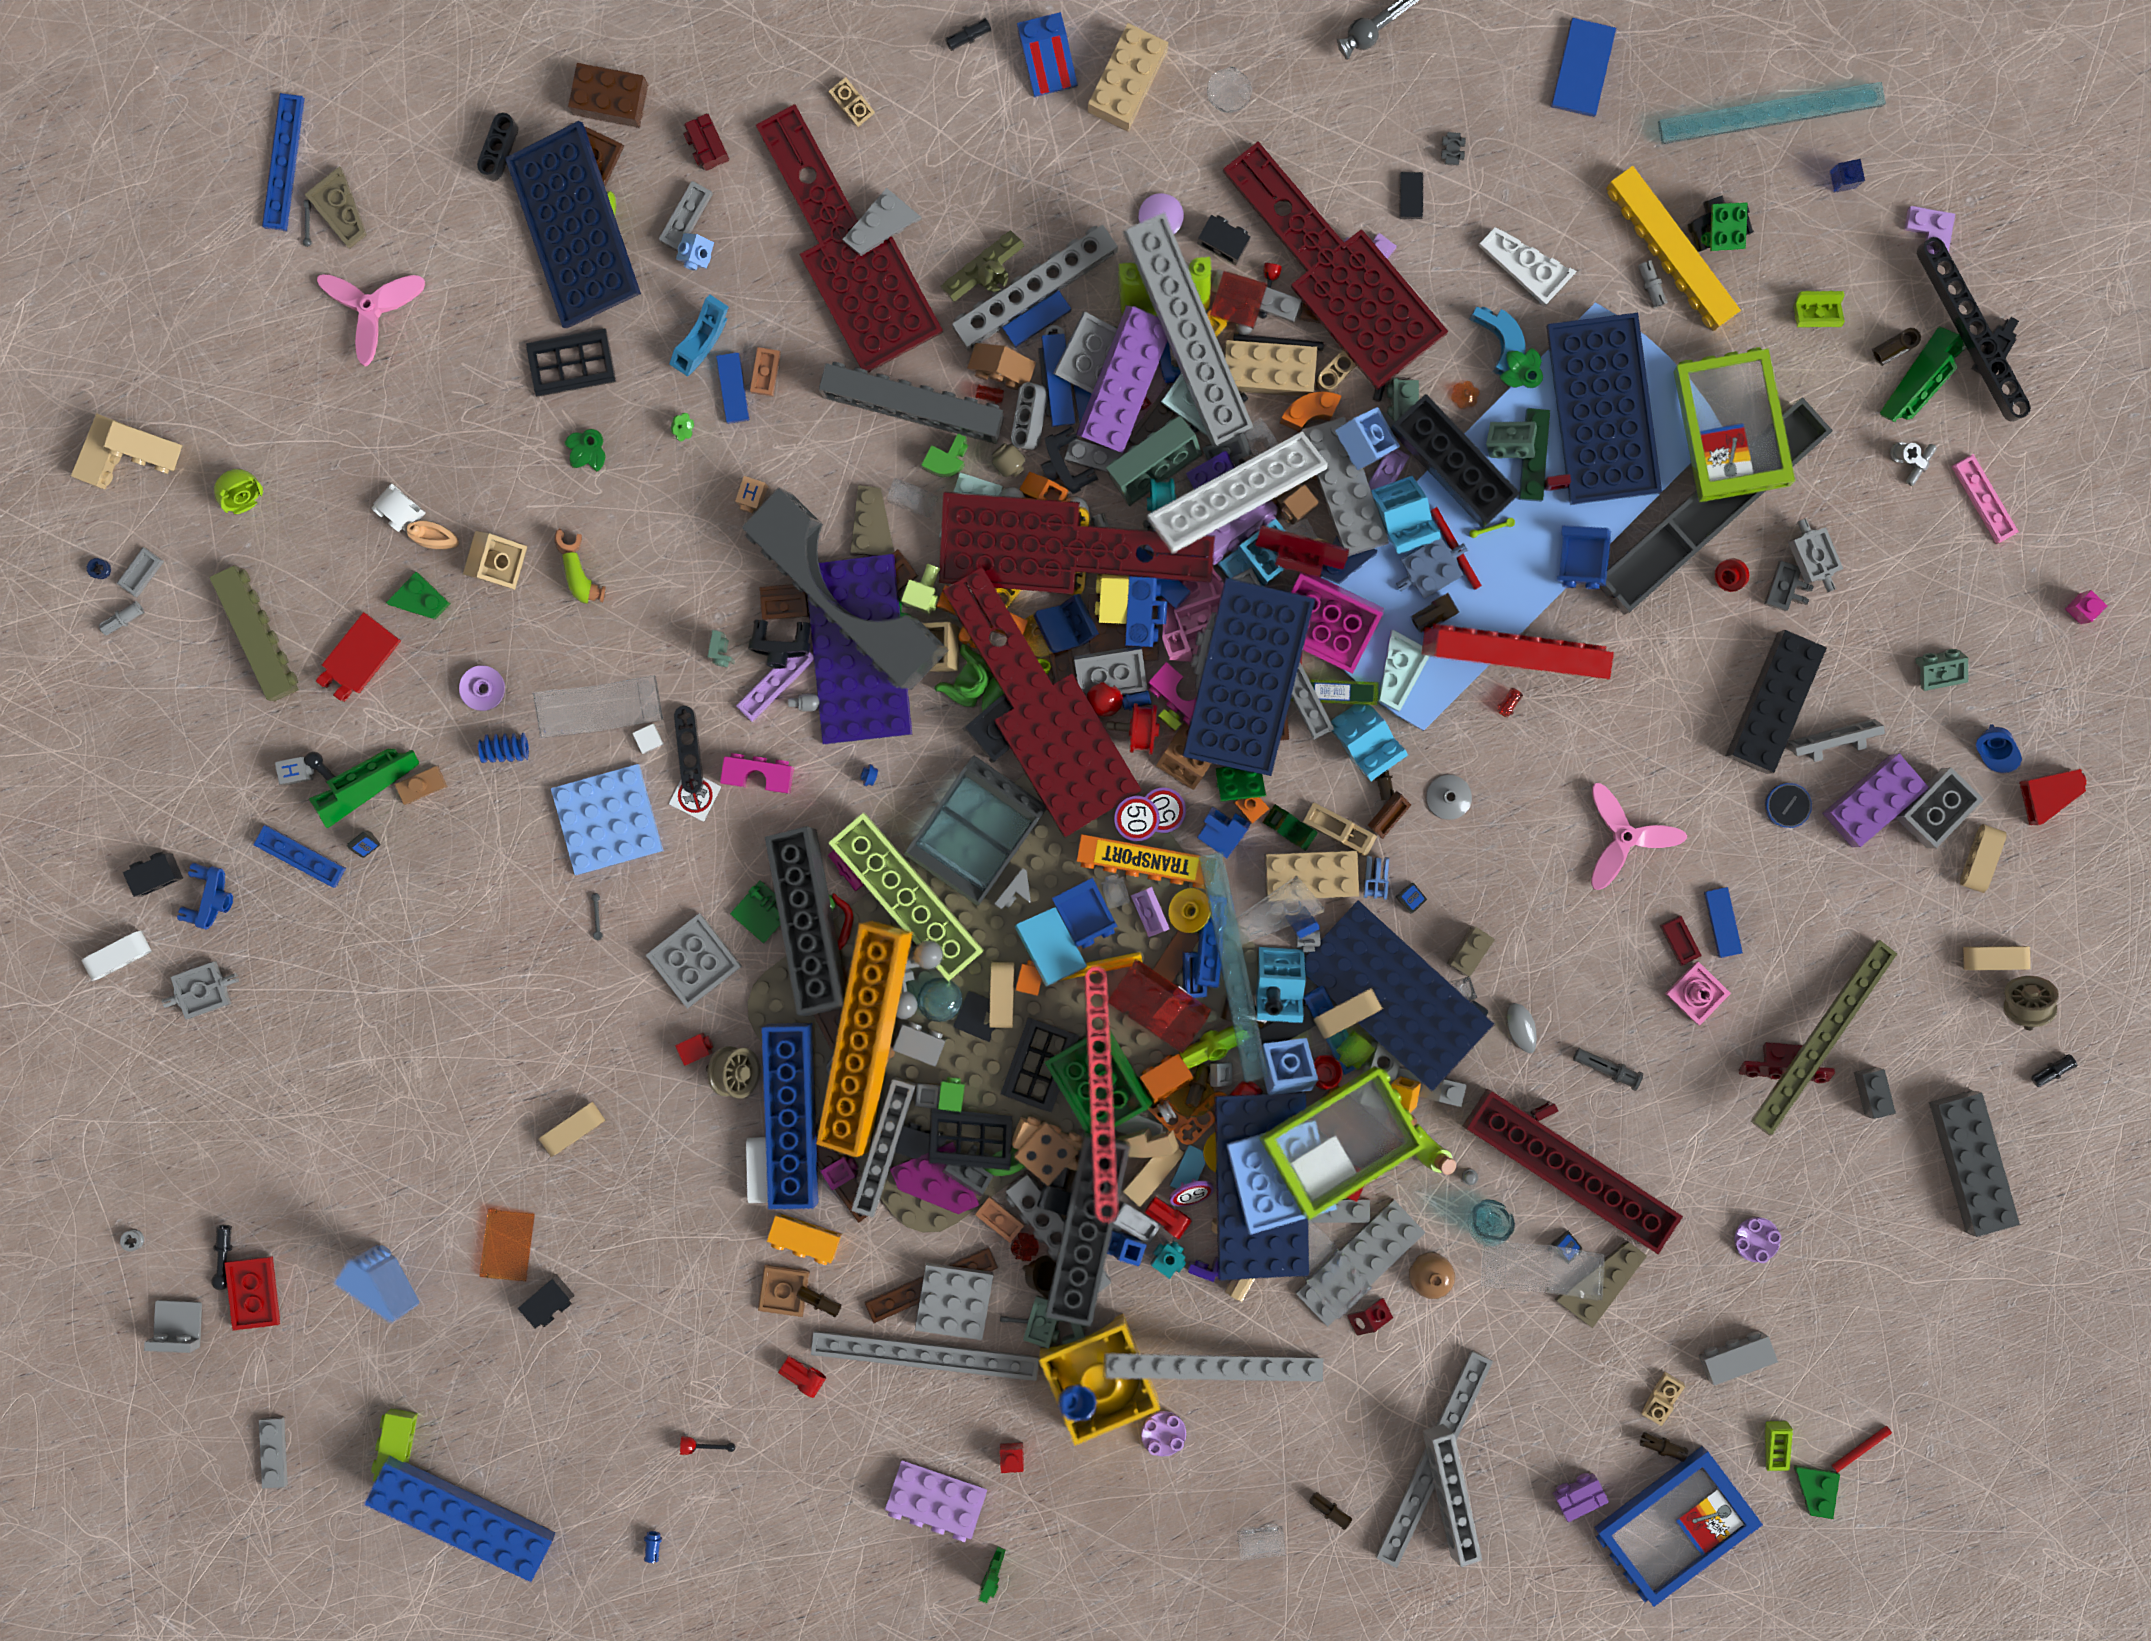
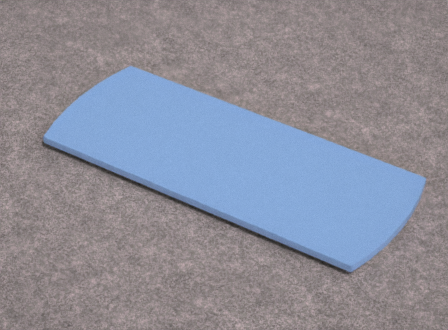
[1321,302,1722,731]

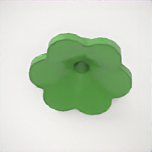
[671,413,694,441]

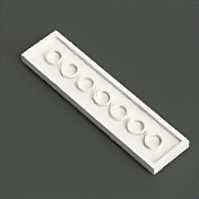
[1148,432,1328,553]

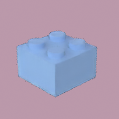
[1335,407,1400,470]
[1258,1038,1318,1095]

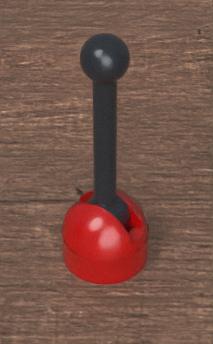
[1259,263,1282,319]
[680,1436,736,1455]

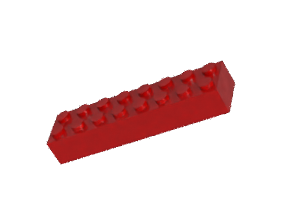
[1421,624,1614,679]

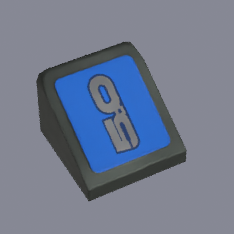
[347,831,380,858]
[1395,882,1427,914]
[1550,1230,1582,1264]

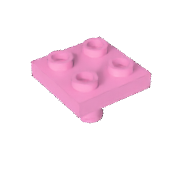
[1665,961,1731,1026]

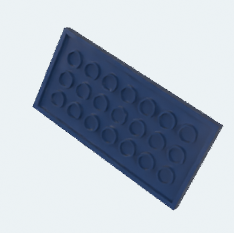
[505,121,641,328]
[1546,312,1662,505]
[1182,578,1315,776]
[1304,900,1495,1091]
[1215,1092,1309,1280]

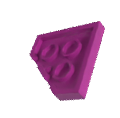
[890,1142,979,1214]

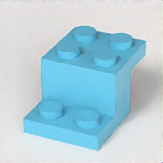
[1371,476,1441,554]
[1218,519,1286,586]
[1331,702,1408,781]
[1256,947,1306,1023]

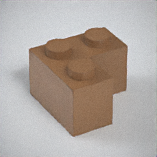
[967,343,1036,390]
[1271,484,1319,526]

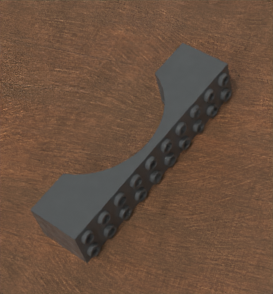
[742,488,949,689]

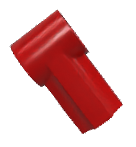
[1145,1196,1192,1239]
[778,1355,827,1398]

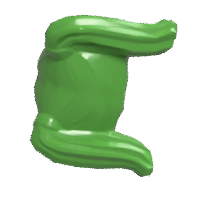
[934,643,993,707]

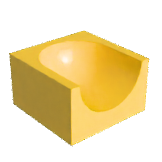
[1039,1314,1160,1445]

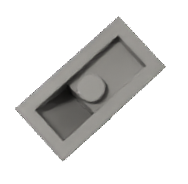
[995,868,1031,909]

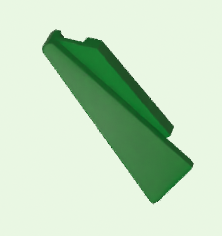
[1880,327,1966,422]
[309,749,419,828]

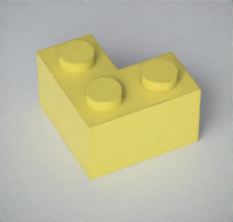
[1095,574,1129,624]

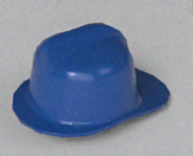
[1976,724,2022,773]

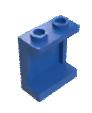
[1557,526,1611,589]
[1052,878,1117,949]

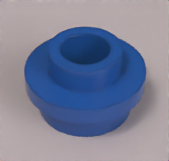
[860,764,878,787]

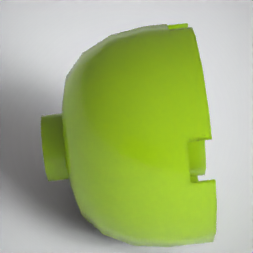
[214,469,263,514]

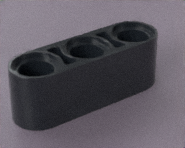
[477,112,518,181]

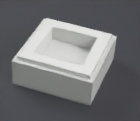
[633,724,664,754]

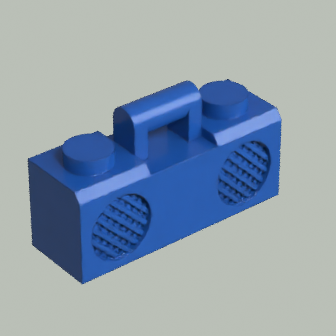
[1125,576,1167,647]

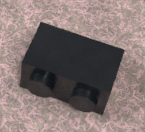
[1197,215,1251,265]
[123,851,184,897]
[518,1275,575,1329]

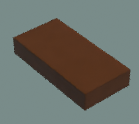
[1367,791,1411,839]

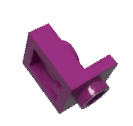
[821,1154,858,1190]

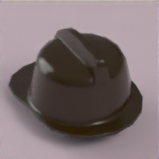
[1022,1255,1056,1300]

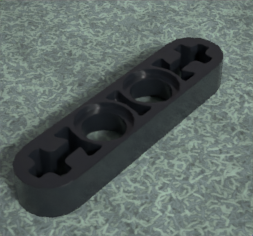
[674,706,704,794]

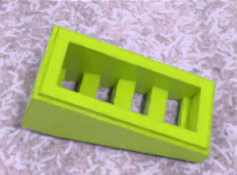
[1765,1421,1793,1471]

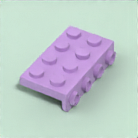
[1202,500,1278,565]
[885,1460,987,1542]

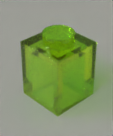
[1336,1030,1375,1070]

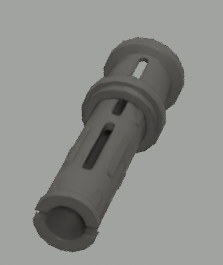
[1573,1048,1643,1091]

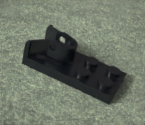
[962,694,1013,763]

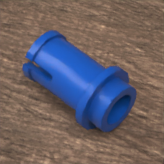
[1122,690,1151,711]
[644,1531,662,1563]

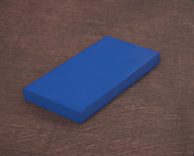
[1551,18,1616,117]

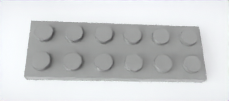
[1301,417,1389,556]
[1295,1199,1426,1327]

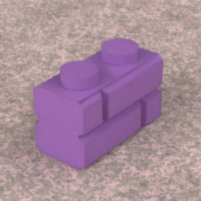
[1553,1473,1609,1522]

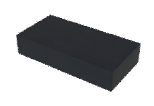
[1399,172,1423,219]

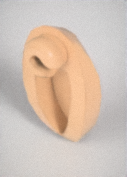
[406,521,459,549]

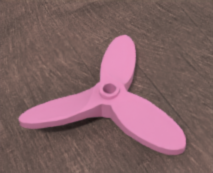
[317,274,425,366]
[1591,783,1687,890]

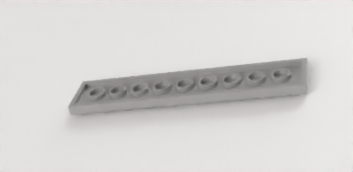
[1122,212,1253,446]

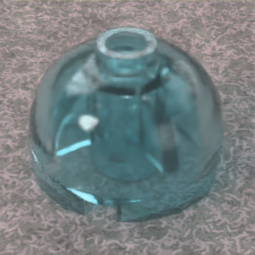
[917,977,963,1022]
[1467,1199,1515,1247]

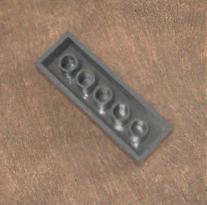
[1929,1090,2020,1237]

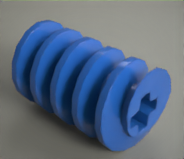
[478,733,529,763]

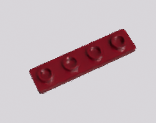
[1255,526,1349,577]
[1739,1042,1835,1084]

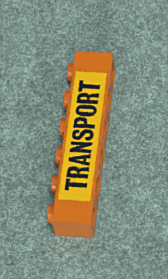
[1077,834,1216,889]

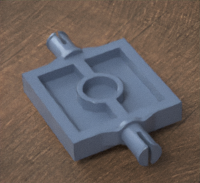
[1396,537,1468,599]

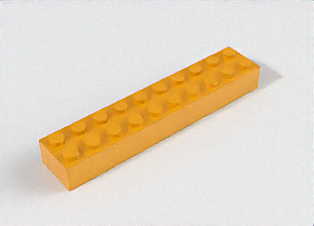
[816,921,913,1157]

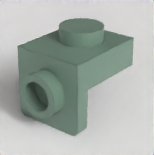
[1062,1322,1087,1345]

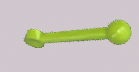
[1469,518,1515,538]

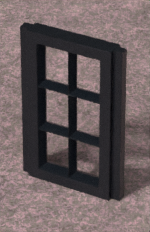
[526,328,616,397]
[1000,1017,1079,1113]
[928,1109,1012,1170]

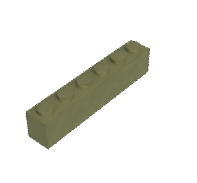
[209,566,299,702]

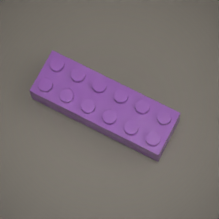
[1076,306,1168,453]

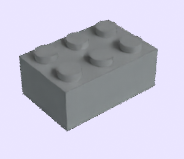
[1895,767,1984,848]

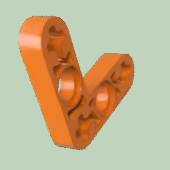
[1148,1091,1226,1145]

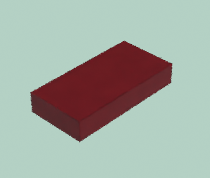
[1659,915,1702,966]

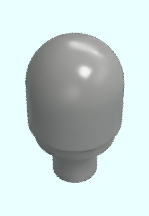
[788,693,819,712]

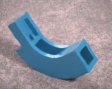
[669,294,729,377]
[1469,307,1526,376]

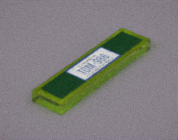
[1290,679,1379,705]

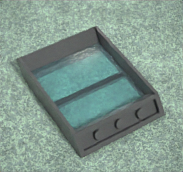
[904,755,1047,906]

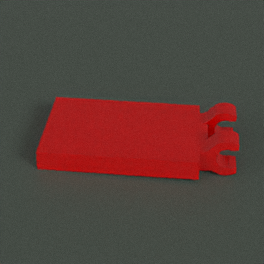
[315,612,402,702]

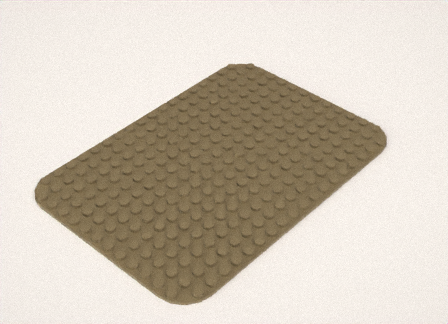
[747,773,1258,1233]

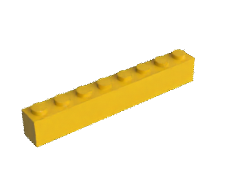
[1606,166,1741,331]

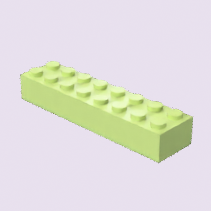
[829,813,984,981]

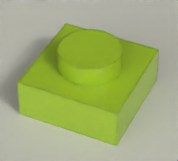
[1158,709,1181,732]

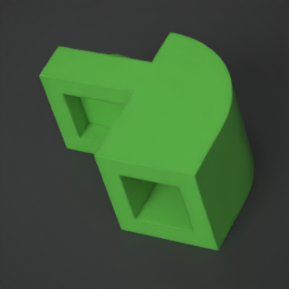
[921,433,969,478]

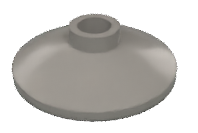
[1426,775,1472,820]

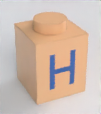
[735,476,768,513]

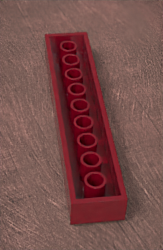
[1463,1089,1683,1255]

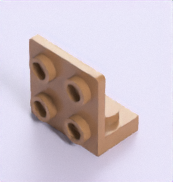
[1156,723,1211,790]

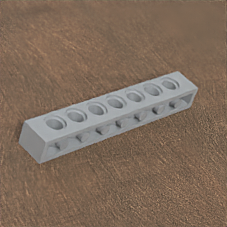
[952,225,1118,351]

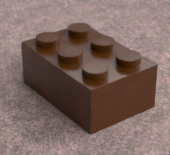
[568,63,648,128]

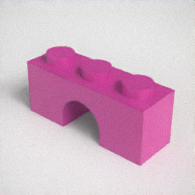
[1148,662,1197,726]
[720,753,794,794]

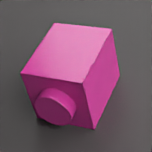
[2065,590,2107,625]

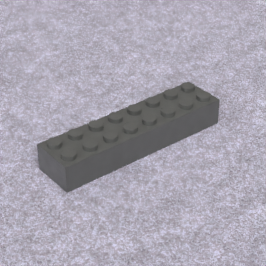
[819,362,1004,444]
[765,826,847,1016]
[1046,1132,1130,1326]

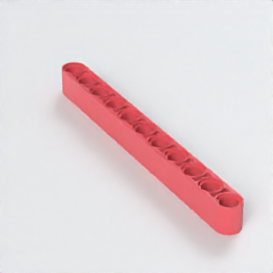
[1084,967,1117,1222]

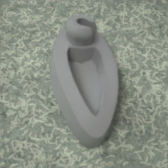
[1507,1003,1537,1053]

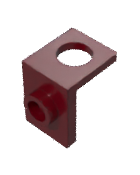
[1347,1298,1393,1336]

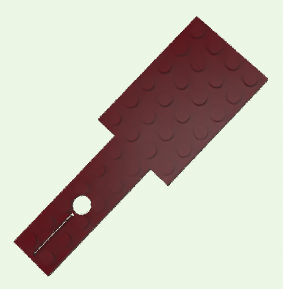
[756,104,943,372]
[1223,141,1448,390]
[939,492,1215,594]
[943,567,1142,837]

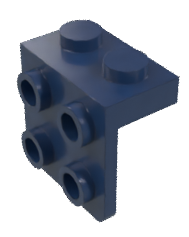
[1034,594,1099,653]

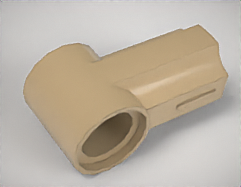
[1225,1279,1255,1302]

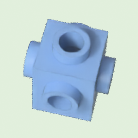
[676,233,714,271]

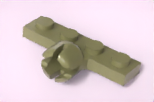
[941,230,1024,302]

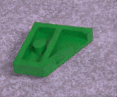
[386,572,451,620]
[1794,1465,1840,1519]
[978,1546,1006,1604]

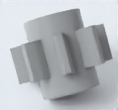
[1296,930,1320,952]

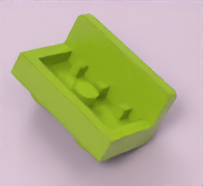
[1793,291,1845,327]

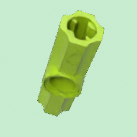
[1179,1022,1249,1069]

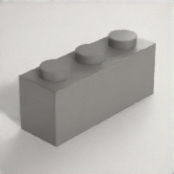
[1699,1331,1778,1386]

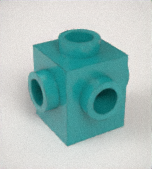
[1151,1240,1186,1279]

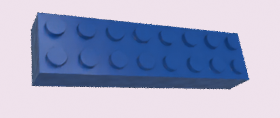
[762,1023,819,1209]
[364,1456,556,1582]

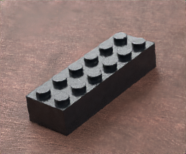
[1390,394,1520,528]
[1725,630,1827,774]

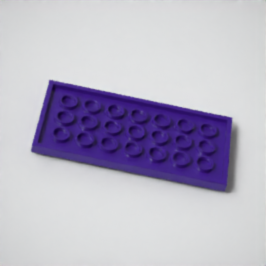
[808,554,913,744]

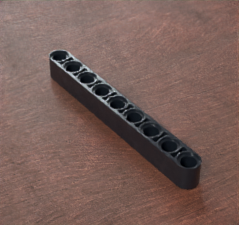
[1917,237,2031,422]

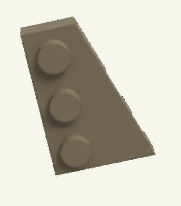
[305,166,367,249]
[851,485,895,556]

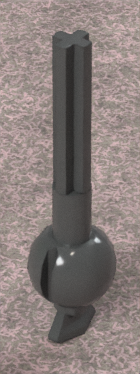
[1337,0,1419,59]

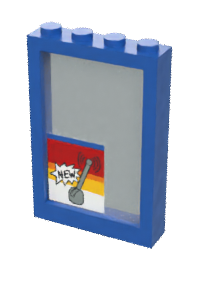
[1594,1446,1763,1607]

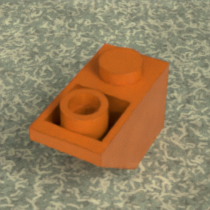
[1019,471,1069,501]

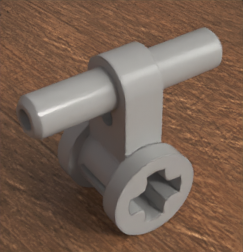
[1890,442,1937,486]

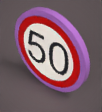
[1145,788,1186,833]
[1114,796,1160,841]
[1170,1179,1214,1207]

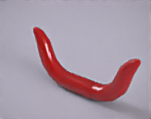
[832,893,854,951]

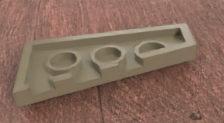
[1555,1241,1647,1328]

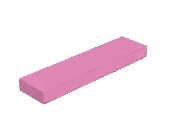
[1951,454,2019,544]

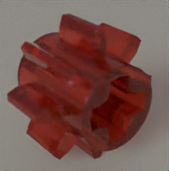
[1011,1233,1039,1262]

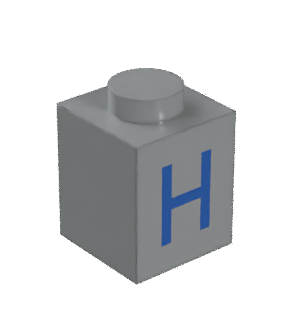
[275,757,314,785]

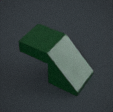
[1262,804,1318,851]

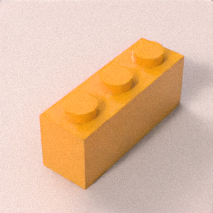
[766,1212,842,1265]

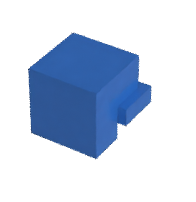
[1197,806,1251,858]

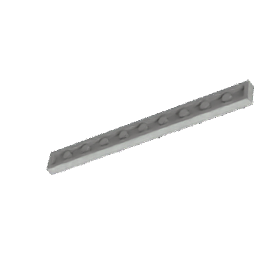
[811,1331,1039,1381]
[1375,1350,1493,1568]
[1104,1353,1323,1382]

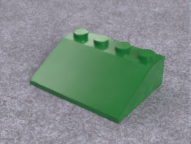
[1044,1027,1153,1136]

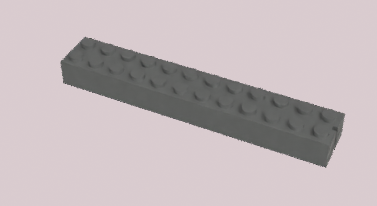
[1599,397,1833,615]

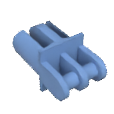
[1363,856,1389,900]

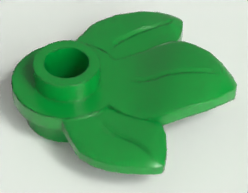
[1500,348,1543,388]
[564,429,606,471]

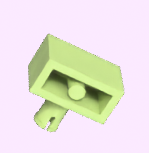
[901,564,940,615]

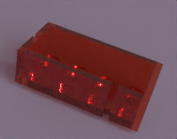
[1108,959,1211,1053]

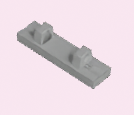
[1788,719,1885,762]

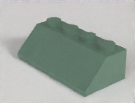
[1106,416,1202,506]

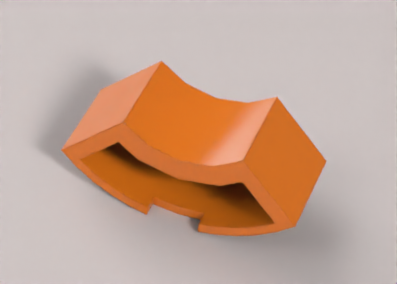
[1279,392,1341,432]

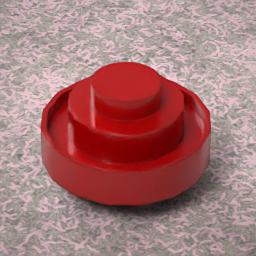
[1715,558,1750,592]

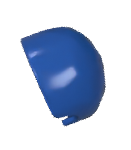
[1058,1385,1096,1421]

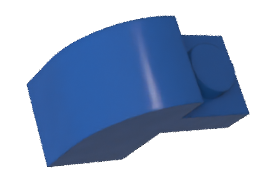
[1107,1230,1146,1266]

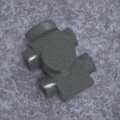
[1441,132,1466,166]

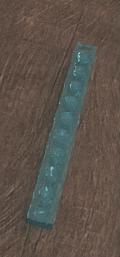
[1658,82,1886,144]
[1199,852,1268,1082]

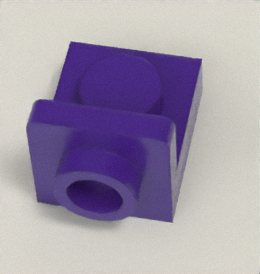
[1187,1256,1218,1282]

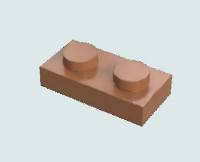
[750,347,781,397]
[975,1196,1025,1243]

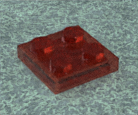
[1210,271,1268,329]

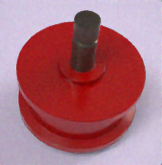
[1106,703,1160,755]

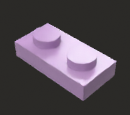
[1131,887,1170,937]

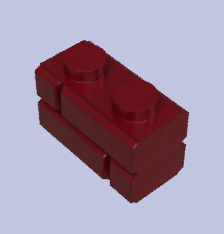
[683,113,730,171]

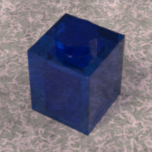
[1830,159,1865,193]

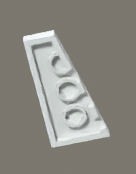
[1479,227,1577,306]

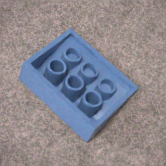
[334,1245,420,1323]

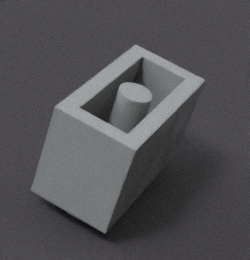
[893,1021,946,1066]

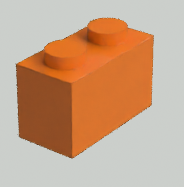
[1140,1054,1193,1105]

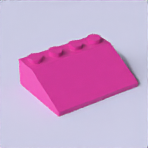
[1291,572,1384,674]

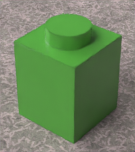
[938,1077,965,1112]

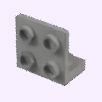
[144,1300,202,1353]

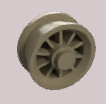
[2003,976,2059,1031]
[706,1046,760,1098]

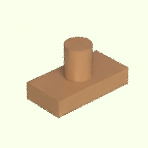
[395,766,447,805]

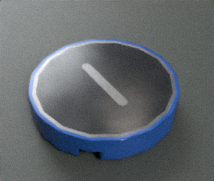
[1765,783,1812,828]

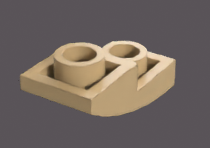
[828,77,875,127]
[1642,1372,1685,1426]

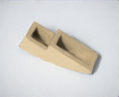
[1303,802,1377,857]
[1114,1128,1179,1158]
[1123,1148,1184,1207]

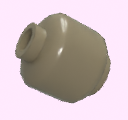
[992,443,1025,477]

